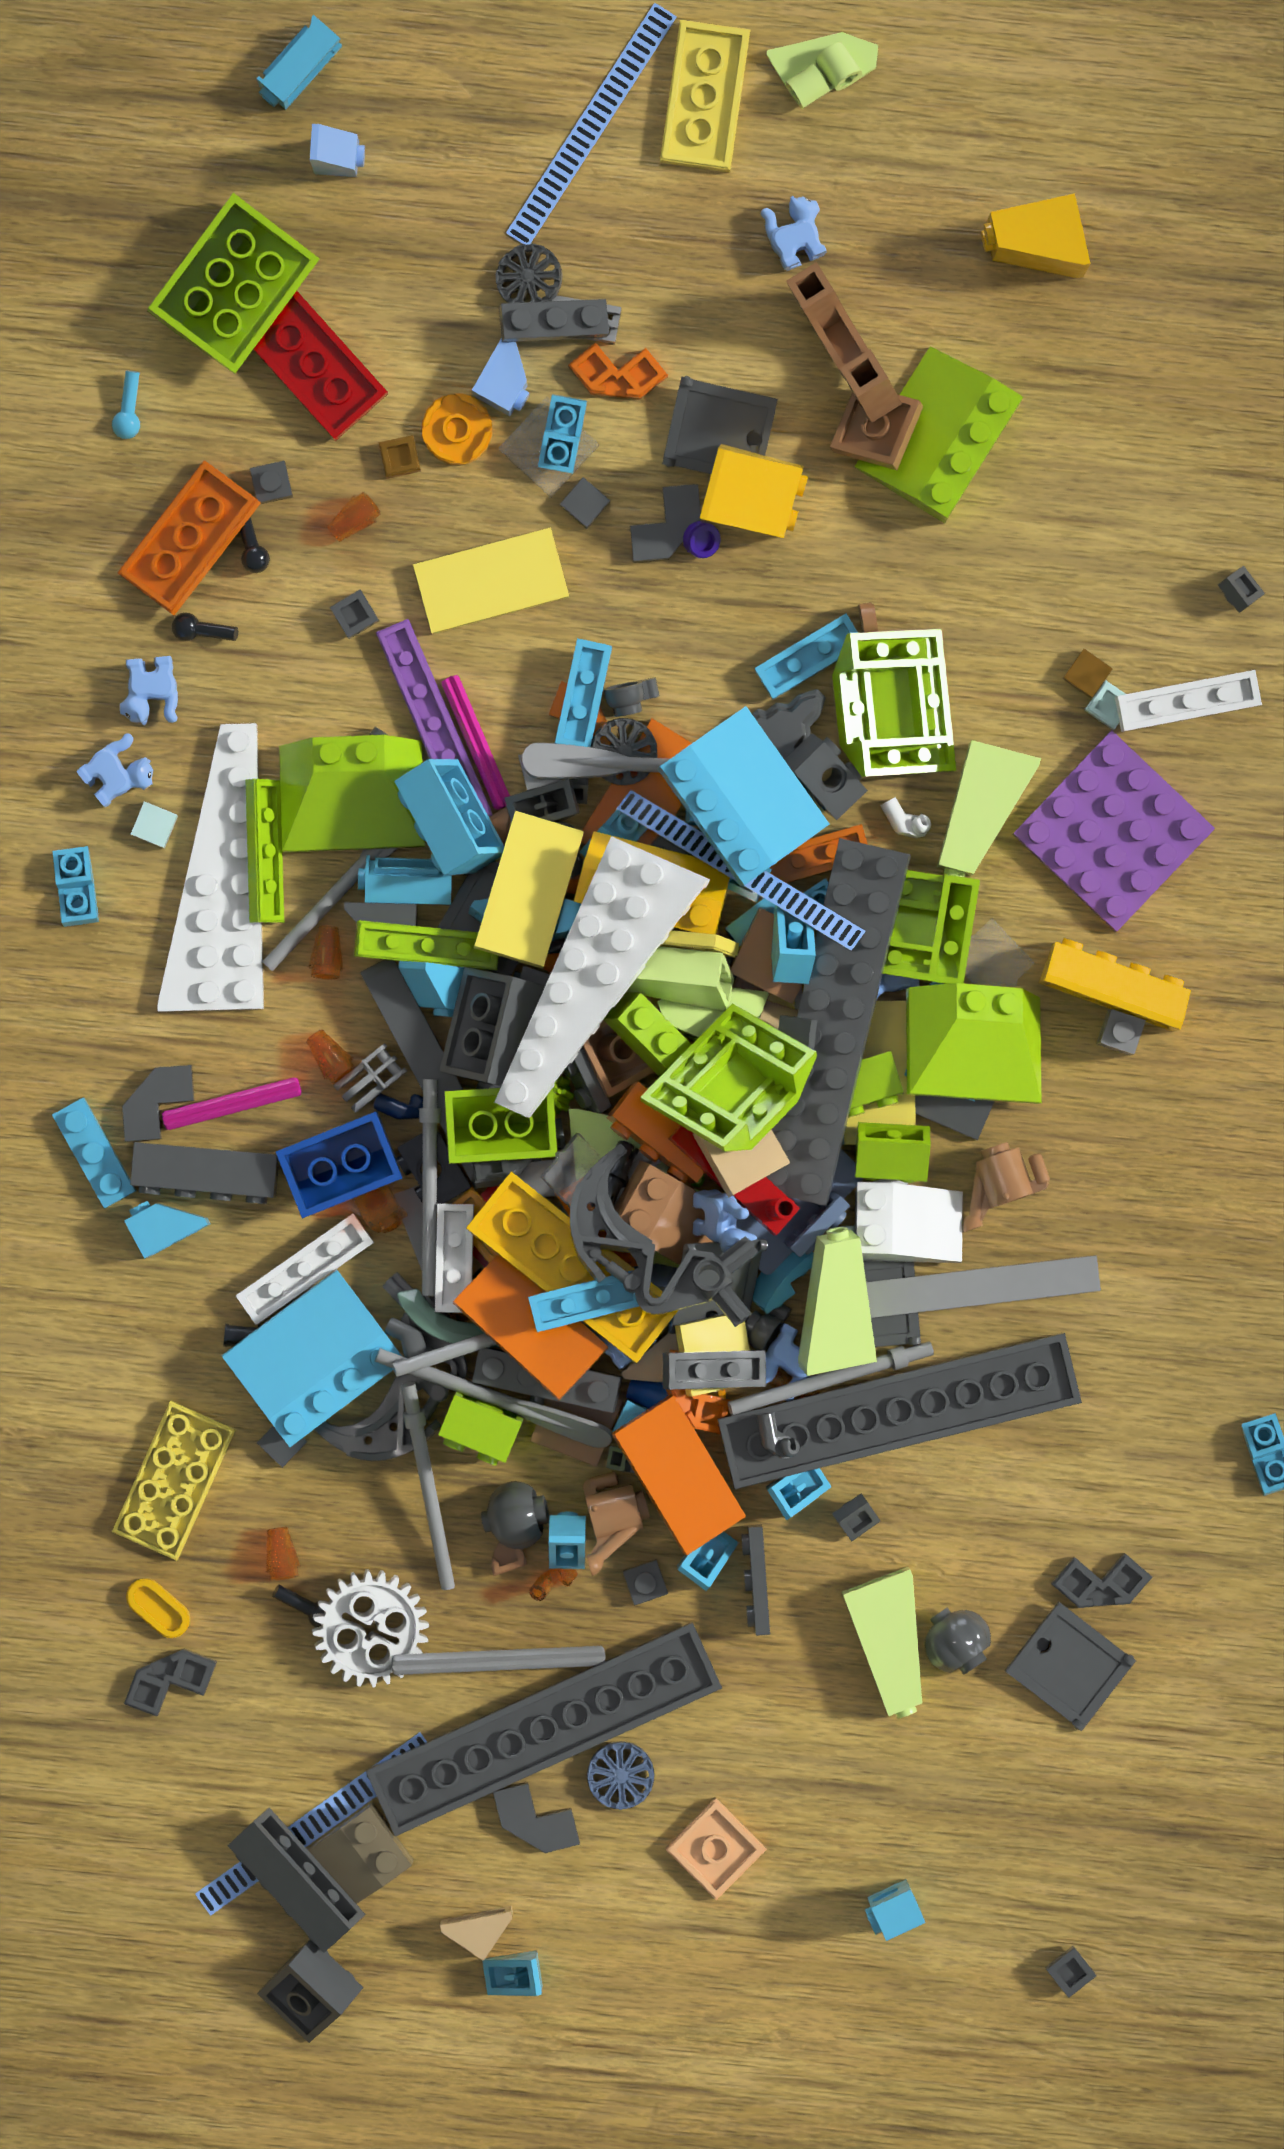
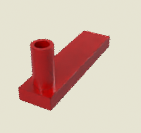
[668,1125,800,1236]

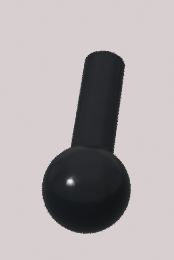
[240,517,270,573]
[172,612,238,641]
[272,1584,327,1628]

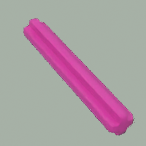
[442,675,510,810]
[162,1077,302,1130]

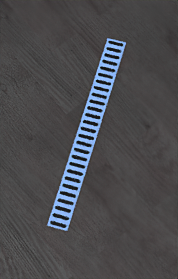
[506,3,677,245]
[616,790,865,951]
[195,1732,427,1916]

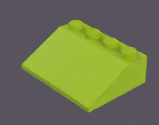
[147,193,320,374]
[855,346,1023,524]

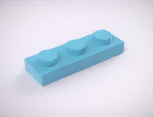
[754,613,858,700]
[555,638,612,747]
[52,1097,137,1208]
[528,1270,639,1332]

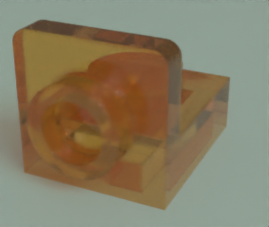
[353,1184,408,1233]

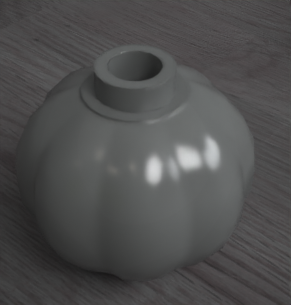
[481,1481,550,1549]
[924,1607,991,1675]

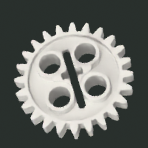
[312,1569,429,1687]

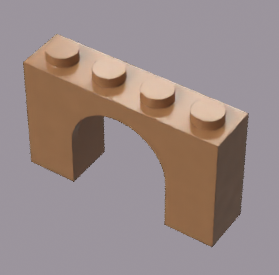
[786,262,902,423]

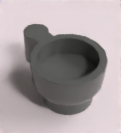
[603,677,660,717]
[745,1304,792,1352]

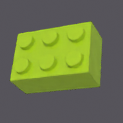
[438,1392,524,1466]

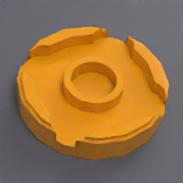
[422,393,492,465]

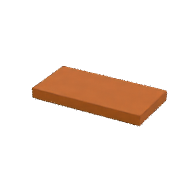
[117,460,261,616]
[581,718,692,845]
[453,1255,608,1401]
[611,1394,746,1555]

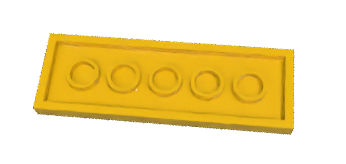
[466,1171,678,1364]

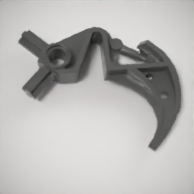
[570,1144,759,1327]
[314,1272,468,1461]

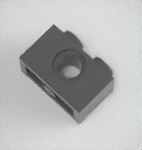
[785,733,868,820]

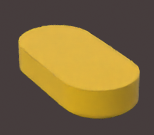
[126,1578,190,1638]

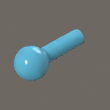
[112,370,140,439]

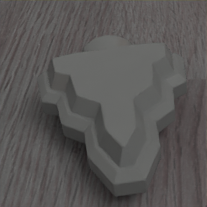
[752,689,826,760]

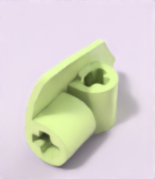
[767,32,878,109]
[657,988,769,1041]

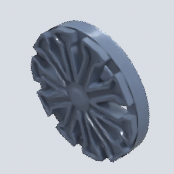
[587,1741,654,1810]

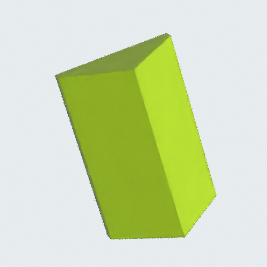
[444,1088,558,1164]

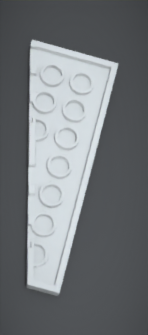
[157,723,264,1012]
[494,836,710,1118]

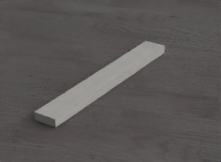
[866,1255,1101,1318]

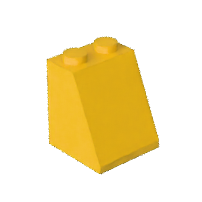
[981,193,1091,278]
[700,444,808,538]

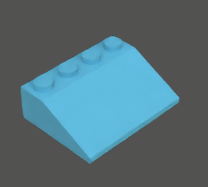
[658,706,829,887]
[221,1269,402,1447]

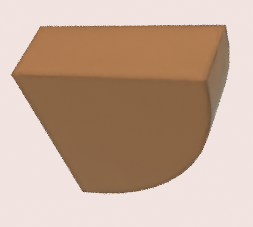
[492,1542,528,1576]

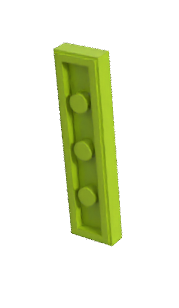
[245,779,284,923]
[354,920,498,971]

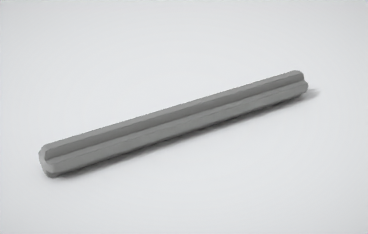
[392,1646,605,1675]

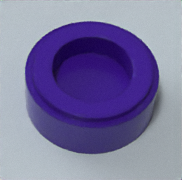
[683,521,721,558]

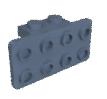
[736,1149,863,1275]

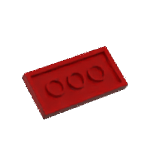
[253,291,388,441]

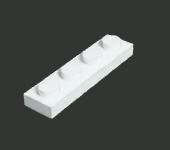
[1115,670,1262,732]
[236,1213,374,1325]

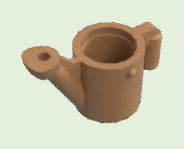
[962,1142,1050,1232]
[583,1471,650,1576]

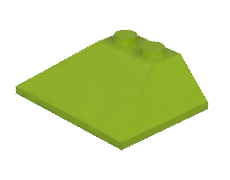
[832,629,957,777]
[279,735,425,853]
[883,870,980,984]
[906,983,1042,1104]
[640,1003,817,1152]

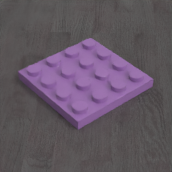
[1013,730,1215,932]

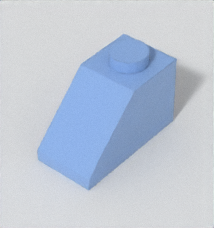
[310,124,365,177]
[472,338,530,416]

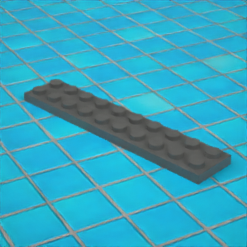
[767,838,911,1206]
[717,1333,1082,1489]
[366,1622,722,1837]

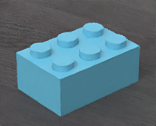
[394,759,504,875]

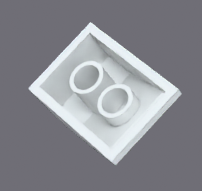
[855,1182,963,1263]

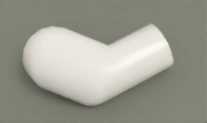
[880,797,931,838]

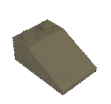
[307,1802,414,1904]

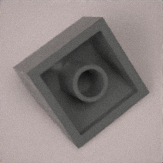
[257,1940,364,2043]

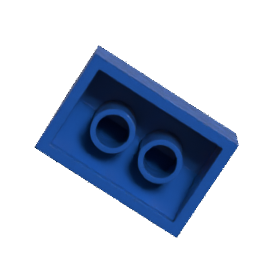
[276,1112,403,1219]

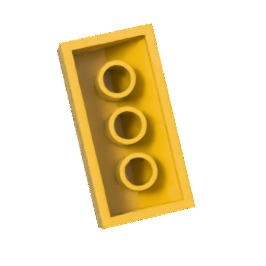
[574,831,730,934]
[1039,938,1191,1032]

